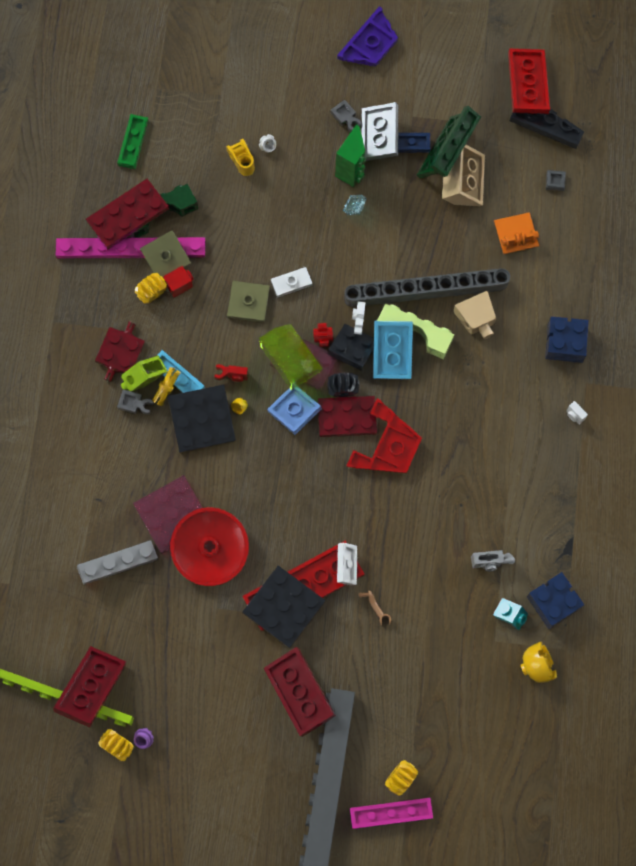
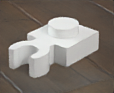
[352,301,365,335]

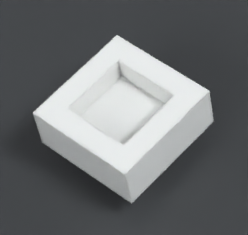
[566,401,588,425]

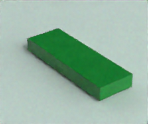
[117,114,149,169]

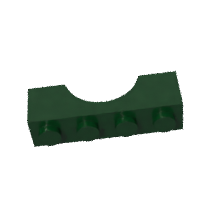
[129,184,198,238]

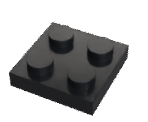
[328,324,374,371]

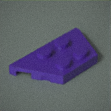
[337,6,398,67]

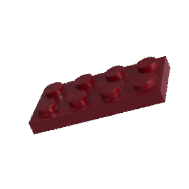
[86,178,169,250]
[53,646,126,728]
[264,647,336,737]

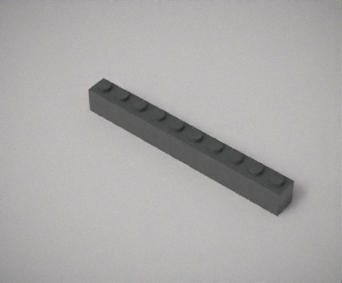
[299,688,355,866]

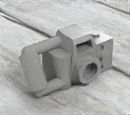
[471,550,515,571]

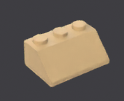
[442,145,485,206]

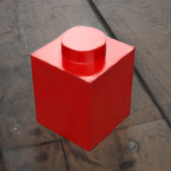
[163,266,194,298]

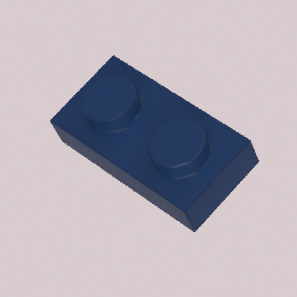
[398,133,430,153]

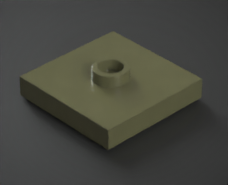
[140,230,191,277]
[227,281,270,323]

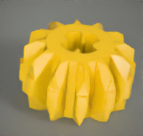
[135,273,167,304]
[98,729,134,761]
[385,760,418,796]

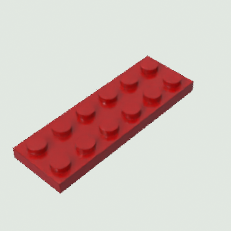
[242,540,365,632]

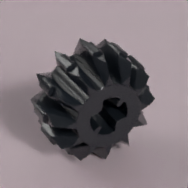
[327,372,359,397]

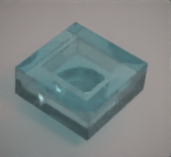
[343,195,367,215]

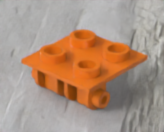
[494,212,539,254]

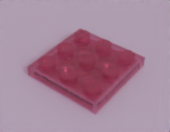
[133,475,203,554]

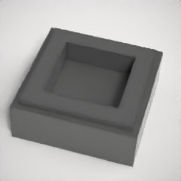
[546,170,566,191]

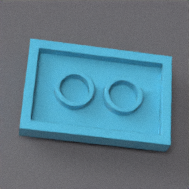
[373,321,413,379]

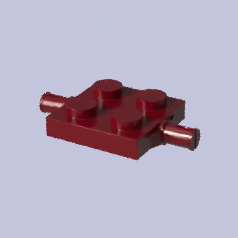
[95,321,145,382]

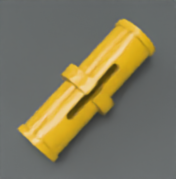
[152,367,181,406]

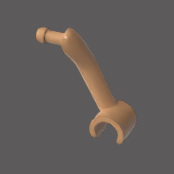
[359,591,391,625]

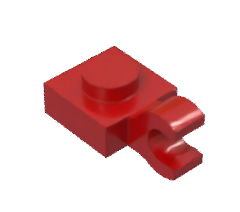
[214,364,248,382]

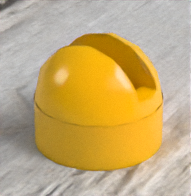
[231,398,248,414]

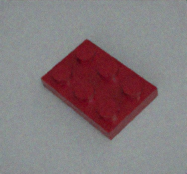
[318,396,377,437]

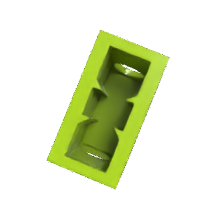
[121,355,168,392]

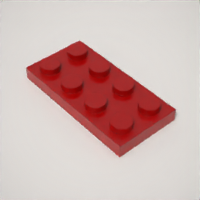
[508,48,550,114]

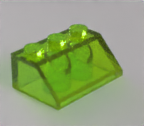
[259,324,323,390]

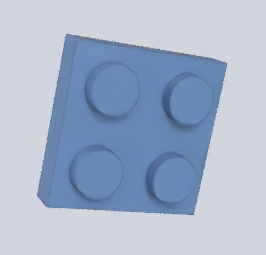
[267,384,322,435]

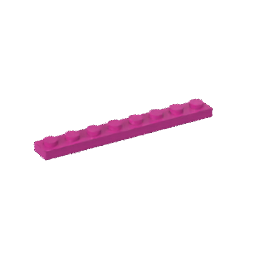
[56,237,205,258]

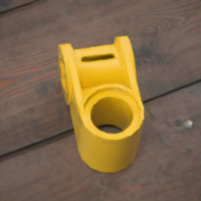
[226,139,255,176]

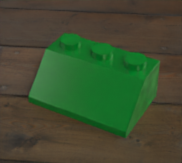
[335,124,366,188]

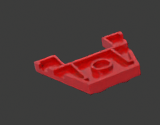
[346,398,422,474]

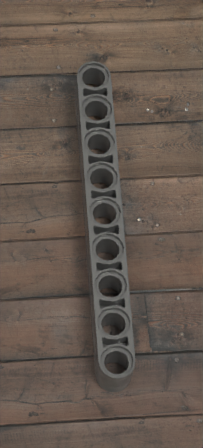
[344,268,510,307]

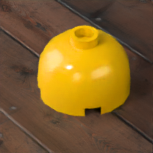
[521,641,557,683]

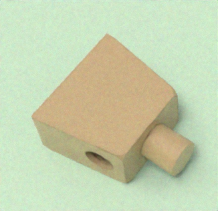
[453,291,496,339]

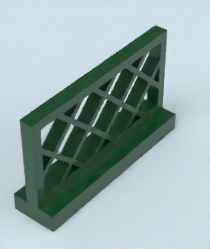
[417,106,481,178]

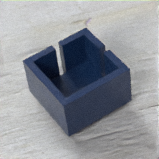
[545,316,589,363]
[527,572,584,630]

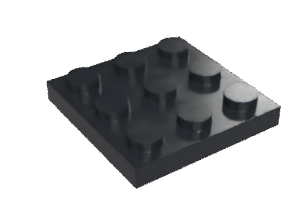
[168,384,236,453]
[242,566,325,649]

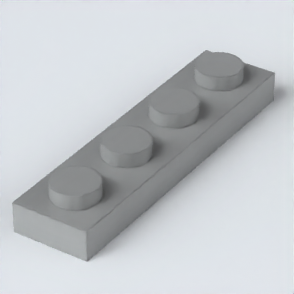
[77,540,158,585]

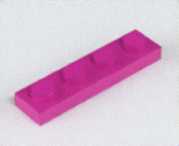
[350,798,433,829]

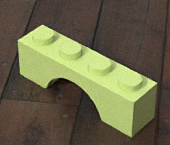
[377,304,454,360]

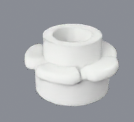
[259,134,276,152]

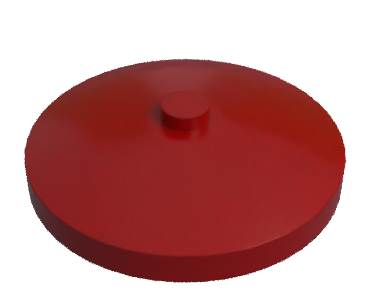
[170,507,249,586]

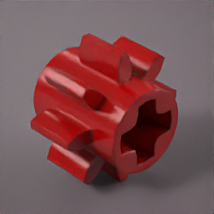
[313,323,333,347]

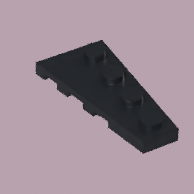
[509,109,584,149]

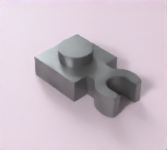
[331,100,362,132]
[117,390,153,415]

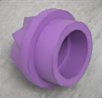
[134,728,153,749]

